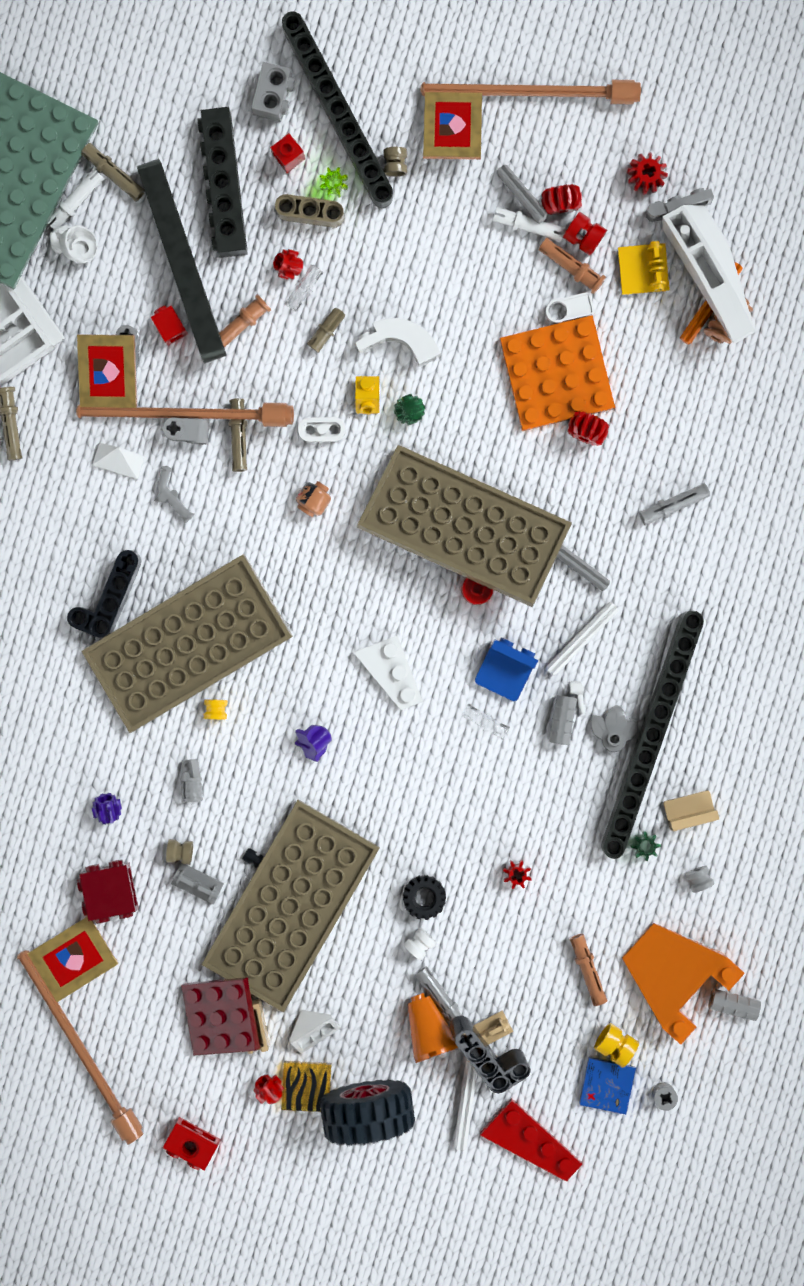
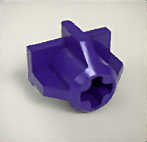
[295,725,332,762]

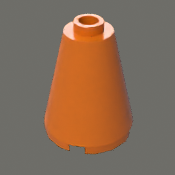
[408,993,458,1063]

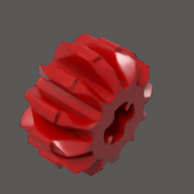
[627,152,668,194]
[541,184,582,215]
[567,411,609,446]

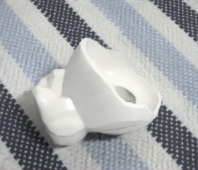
[50,225,98,263]

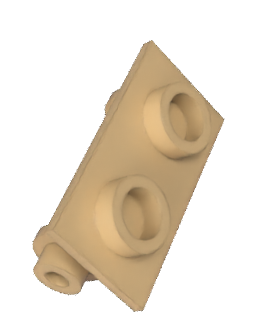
[464,1010,513,1045]

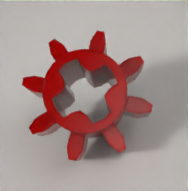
[273,249,303,280]
[503,860,532,889]
[253,1075,284,1104]

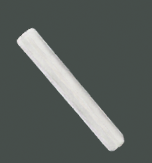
[545,602,618,676]
[453,1058,477,1151]

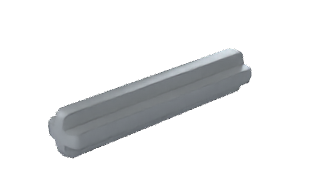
[497,165,548,223]
[557,545,610,591]

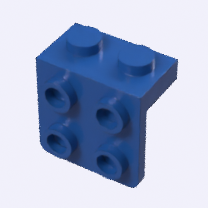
[475,637,539,701]

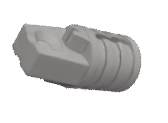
[180,759,203,802]

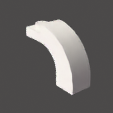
[355,318,441,367]

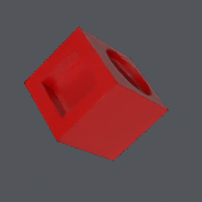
[270,133,305,173]
[151,305,188,346]

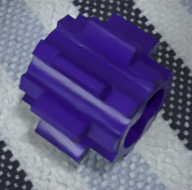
[91,793,122,825]

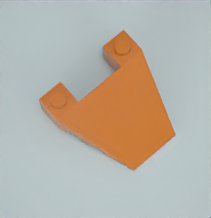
[622,923,745,1045]

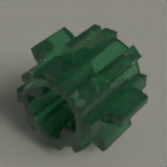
[394,394,425,426]
[630,830,661,861]

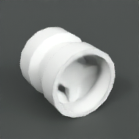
[404,927,437,961]

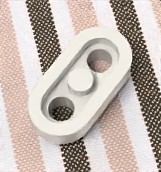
[298,417,346,443]

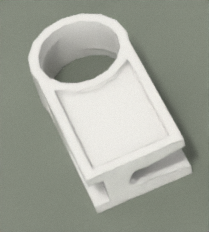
[545,292,595,324]

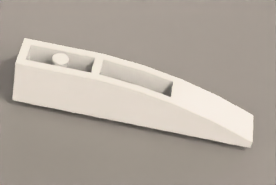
[663,205,755,344]

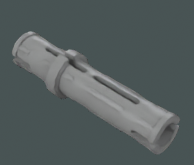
[639,483,710,525]
[415,966,462,1022]

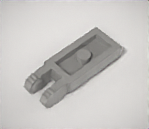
[646,188,714,222]

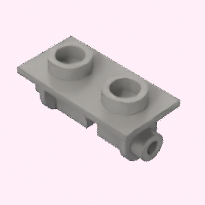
[171,862,224,905]

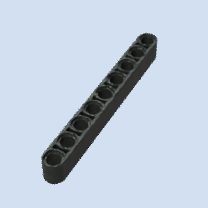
[282,11,393,208]
[137,158,227,364]

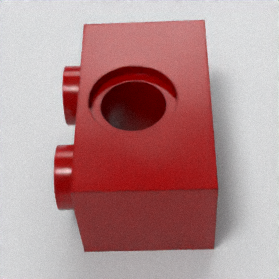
[163,1117,221,1171]

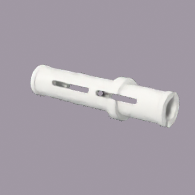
[48,168,105,229]
[493,206,565,242]

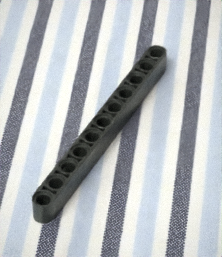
[601,611,704,859]

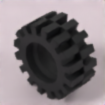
[403,875,446,920]

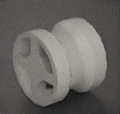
[685,865,715,893]
[652,1083,678,1111]

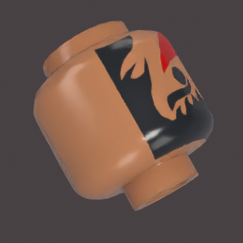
[296,481,331,518]

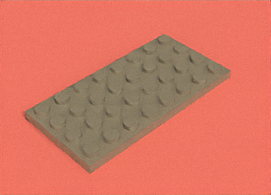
[357,445,572,608]
[81,554,293,733]
[201,799,380,1013]

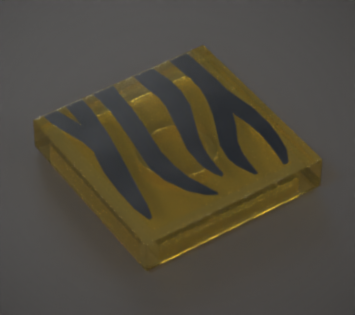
[281,1061,332,1112]

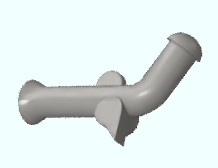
[154,466,195,524]

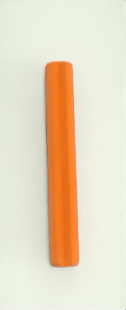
[680,262,743,345]

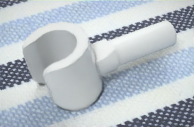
[570,681,585,714]

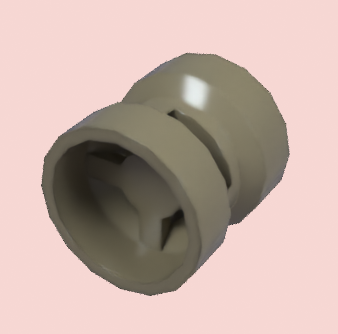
[383,147,407,177]
[166,839,193,865]

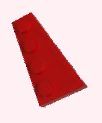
[480,1098,582,1182]

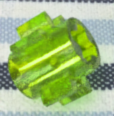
[320,167,348,198]

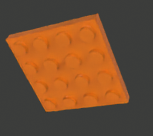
[500,315,615,431]

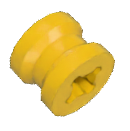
[203,699,228,720]

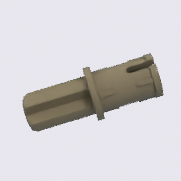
[307,308,345,353]

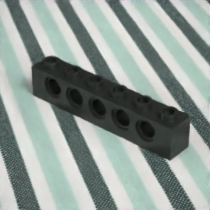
[197,107,248,258]

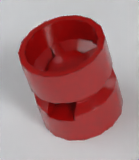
[562,211,607,256]
[461,578,493,605]

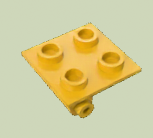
[618,241,670,295]

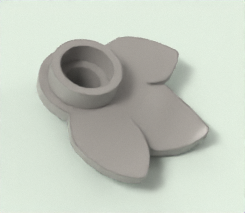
[591,705,638,752]

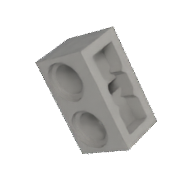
[251,62,295,122]

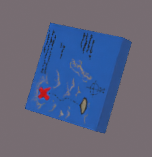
[579,1057,636,1115]

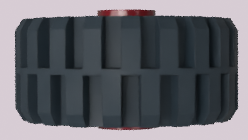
[320,1080,415,1146]

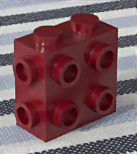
[77,859,139,924]

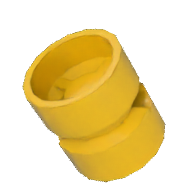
[594,1023,639,1068]

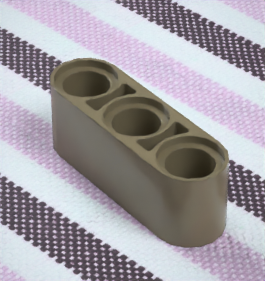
[275,194,345,228]

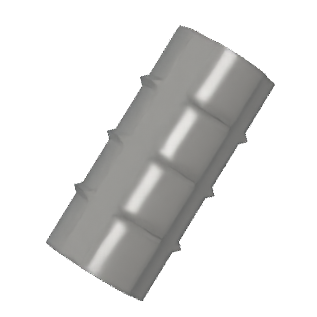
[549,695,577,745]
[708,989,761,1021]

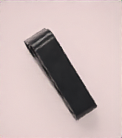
[67,550,142,638]
[449,1016,531,1094]

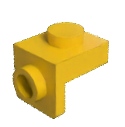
[355,376,380,414]

